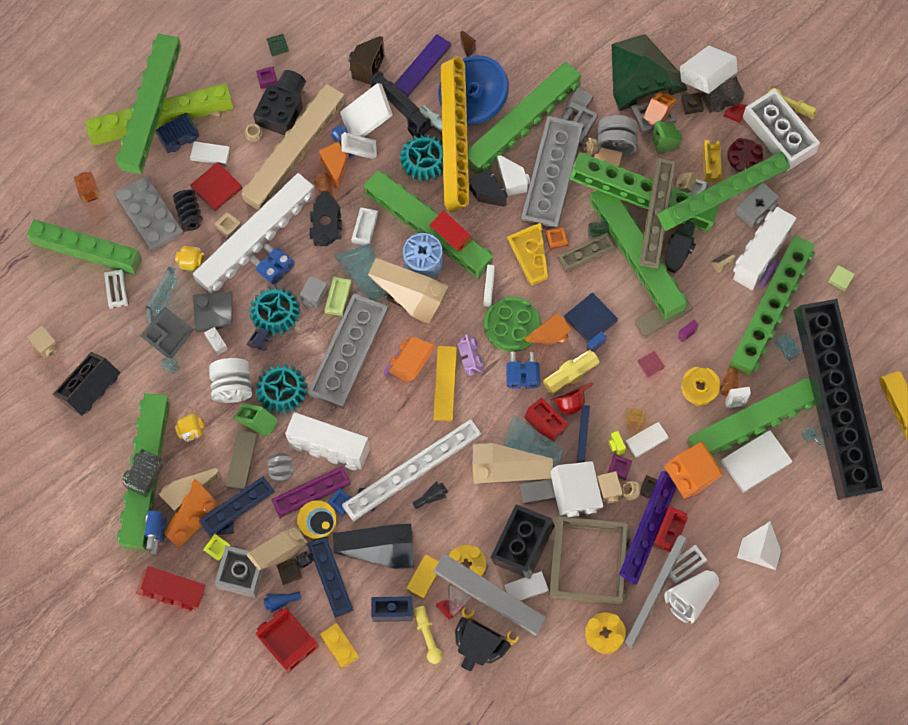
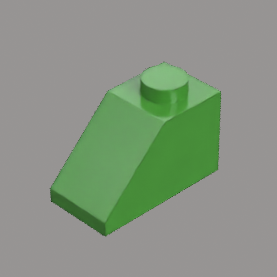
[652,121,682,155]
[233,403,279,436]

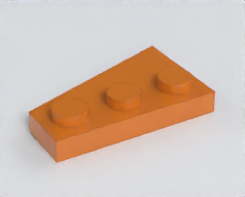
[164,479,220,549]

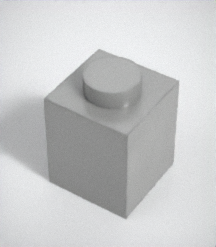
[300,276,328,309]

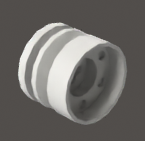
[209,358,252,403]

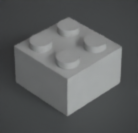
[214,546,265,598]

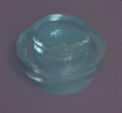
[161,357,180,373]

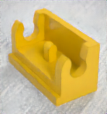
[702,140,723,182]

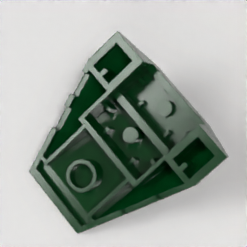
[611,34,687,111]

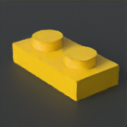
[320,623,359,669]

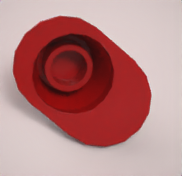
[550,383,593,416]

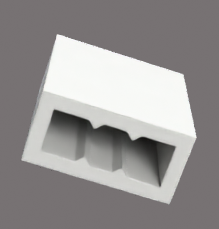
[680,46,738,94]
[550,461,603,518]

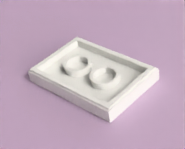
[340,83,393,137]
[721,430,793,493]

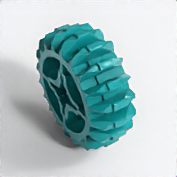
[400,133,443,182]
[249,285,301,337]
[255,363,308,415]

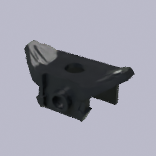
[310,191,342,247]

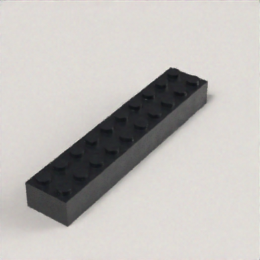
[793,299,883,500]

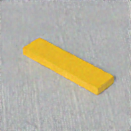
[433,346,457,421]

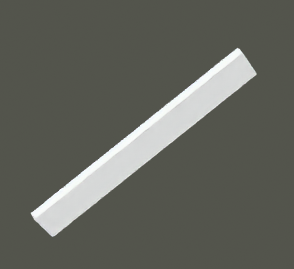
[342,419,482,522]

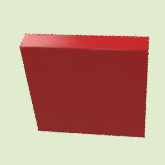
[190,162,243,211]

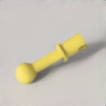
[768,88,817,119]
[413,606,443,664]

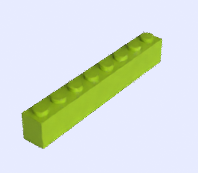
[85,83,234,146]

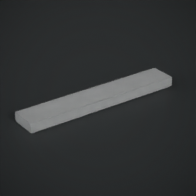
[625,535,687,649]
[433,554,546,635]

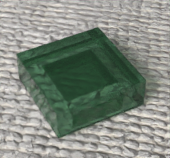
[266,34,289,56]
[587,221,608,237]

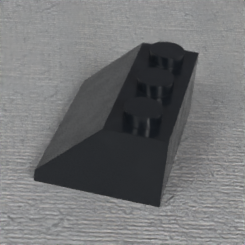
[53,352,121,416]

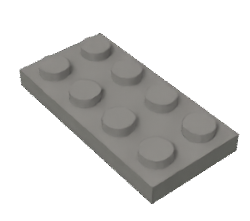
[114,175,184,252]

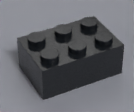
[491,504,555,579]

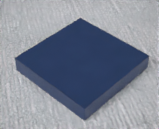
[564,292,618,342]

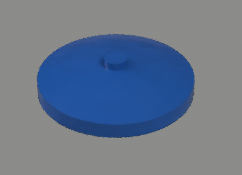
[438,55,509,125]

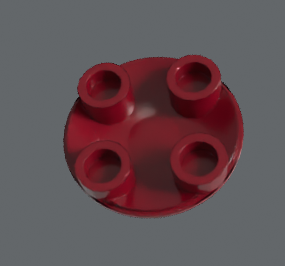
[727,138,763,172]

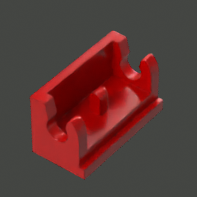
[429,210,473,252]
[524,397,568,444]
[653,506,688,553]

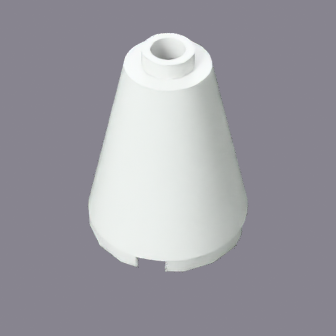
[664,570,719,624]

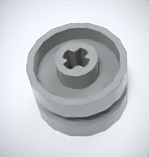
[597,115,639,157]

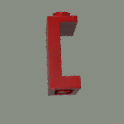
[255,607,319,673]

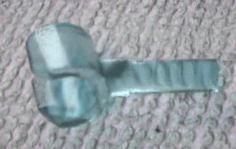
[801,428,826,449]

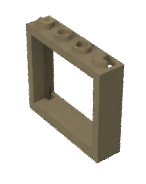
[549,516,631,605]

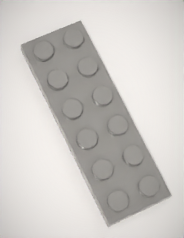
[521,116,583,228]
[308,293,388,409]

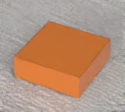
[545,227,568,250]

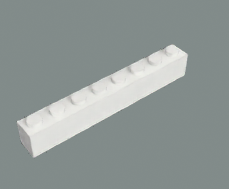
[193,173,316,293]

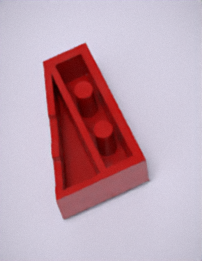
[136,566,206,612]

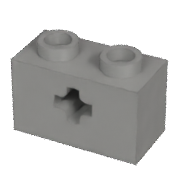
[735,182,779,228]

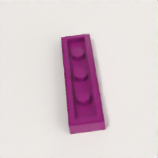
[271,466,351,518]

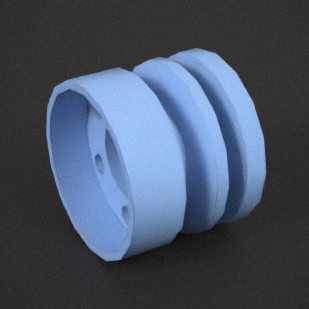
[403,233,443,279]

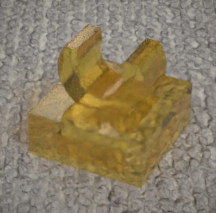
[625,408,646,429]

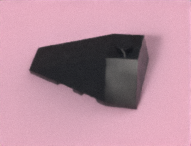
[333,523,414,569]

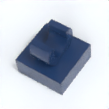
[246,327,272,351]

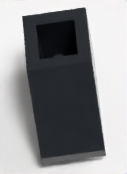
[469,169,508,207]

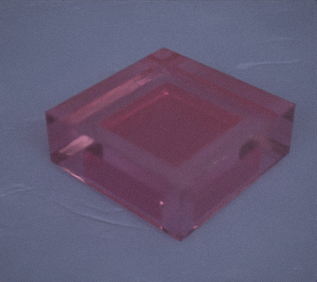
[638,351,665,378]

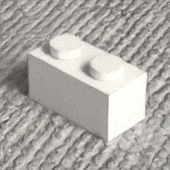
[204,327,228,355]

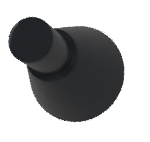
[412,481,448,509]

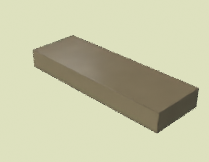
[557,232,616,273]
[635,300,693,338]
[226,431,257,490]

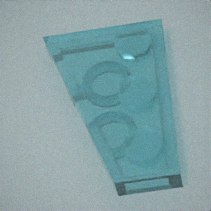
[335,244,388,300]
[146,267,178,326]
[503,414,564,468]

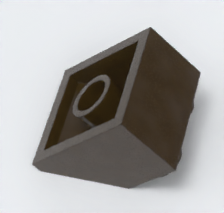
[348,36,385,84]

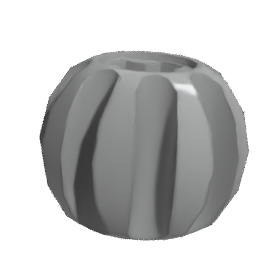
[267,453,293,482]

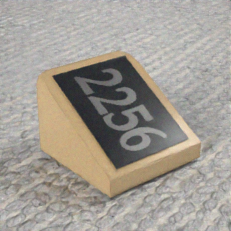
[710,253,735,273]

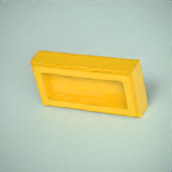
[406,554,439,599]

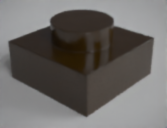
[681,92,704,115]

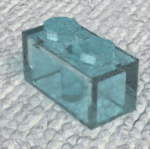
[775,332,801,361]

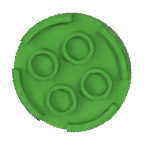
[484,296,541,352]

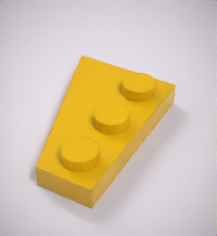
[507,222,548,286]

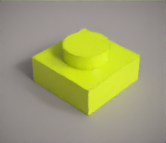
[608,431,626,456]
[203,534,232,562]

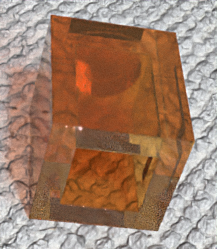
[74,171,101,204]

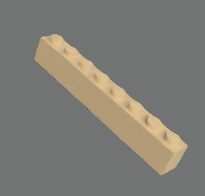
[241,84,346,211]

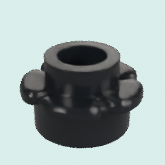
[295,551,314,569]

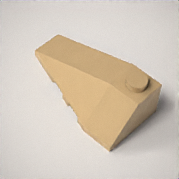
[368,258,448,325]
[473,443,553,484]

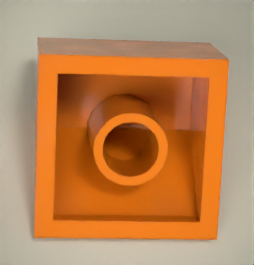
[388,337,436,384]
[664,442,724,499]

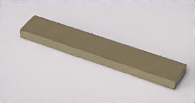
[639,158,676,269]

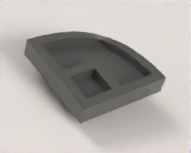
[193,292,232,333]
[140,307,194,360]

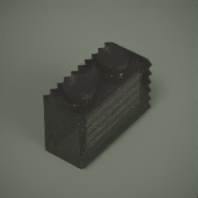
[701,76,745,113]
[122,449,165,497]

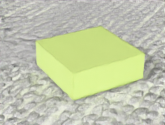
[828,265,855,291]

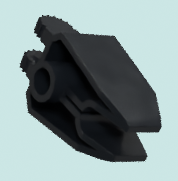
[665,221,696,273]

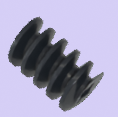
[173,189,203,231]

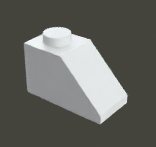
[497,156,530,196]

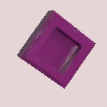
[256,66,278,89]
[678,320,699,342]
[608,455,632,480]

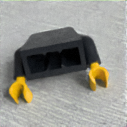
[455,607,519,671]

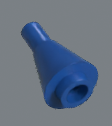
[330,125,355,158]
[263,591,301,613]

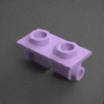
[458,334,484,376]

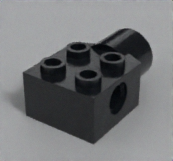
[253,70,306,136]

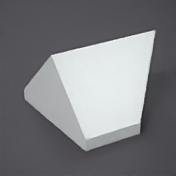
[737,522,781,570]

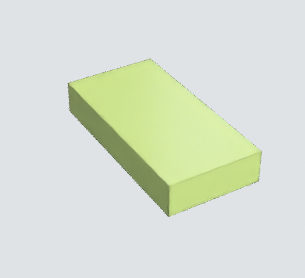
[325,277,352,317]

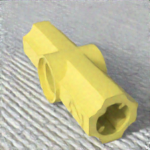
[543,350,600,395]

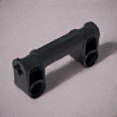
[370,71,431,138]

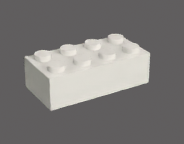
[743,89,820,172]
[733,207,797,291]
[285,412,370,470]

